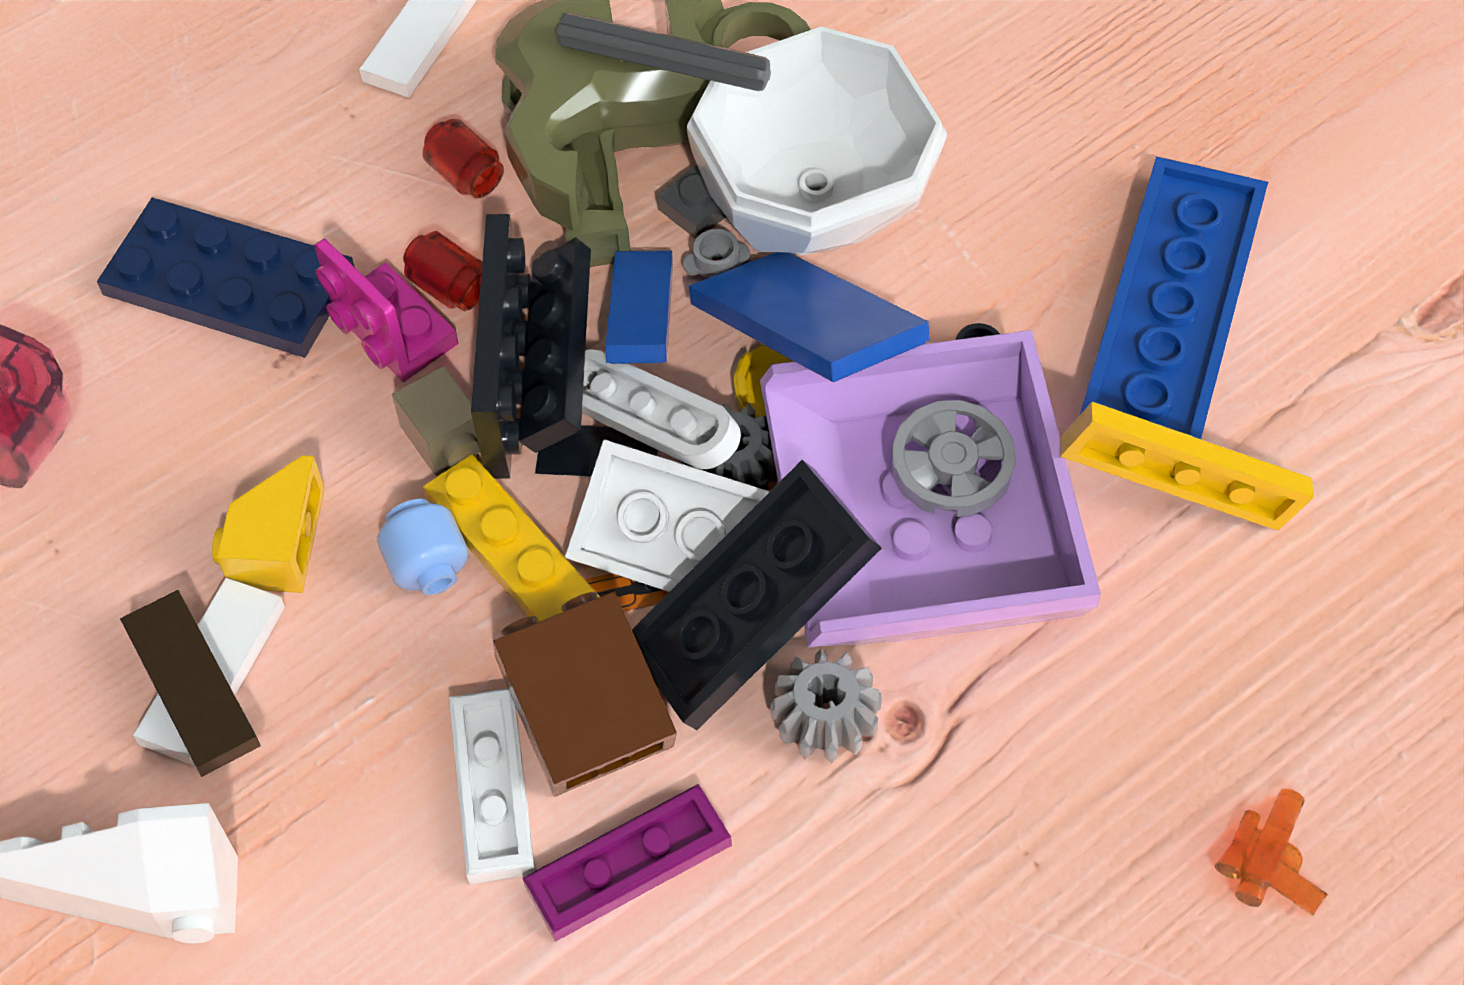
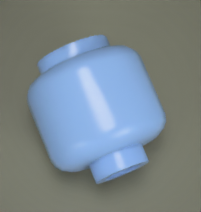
[377,499,469,595]

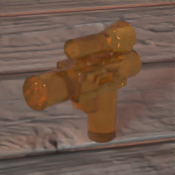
[1215,788,1328,916]

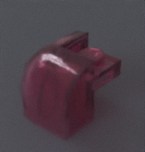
[0,324,71,488]

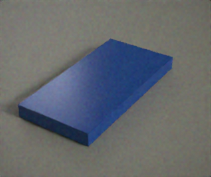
[689,252,930,383]

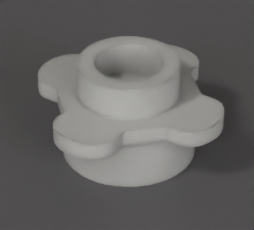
[683,229,751,279]

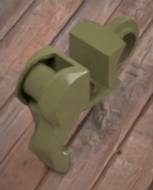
[495,0,811,267]

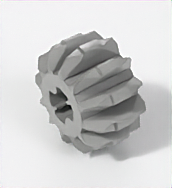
[771,648,882,764]

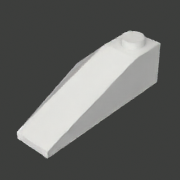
[0,803,238,944]

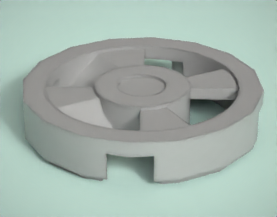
[892,400,1016,517]

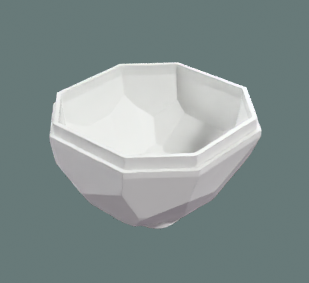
[687,26,947,255]

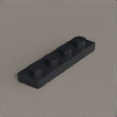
[519,237,591,453]

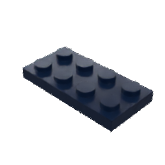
[97,197,355,358]

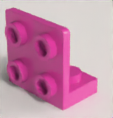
[314,238,459,383]

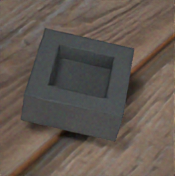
[657,165,726,239]

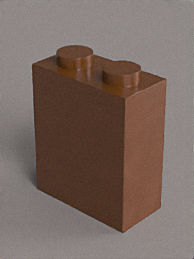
[493,591,677,797]

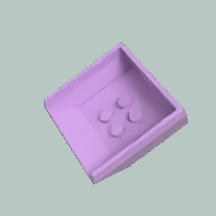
[760,330,1101,647]

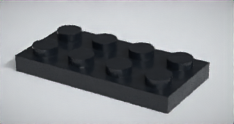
[471,214,531,479]
[632,460,882,730]

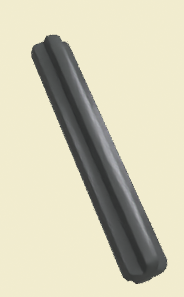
[556,13,771,92]

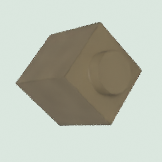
[392,365,480,476]

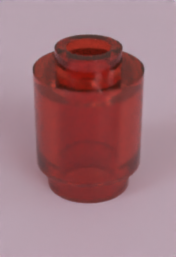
[422,119,504,198]
[403,231,482,312]

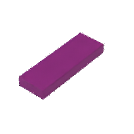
[522,784,732,942]

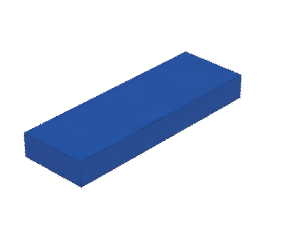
[605,250,673,364]

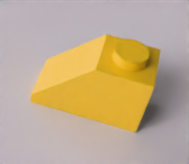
[212,455,325,593]

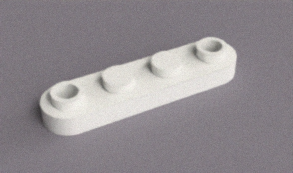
[582,349,741,469]

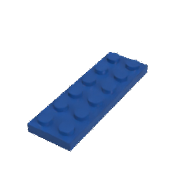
[1079,156,1268,439]

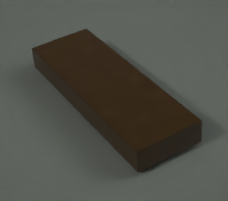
[120,590,261,777]

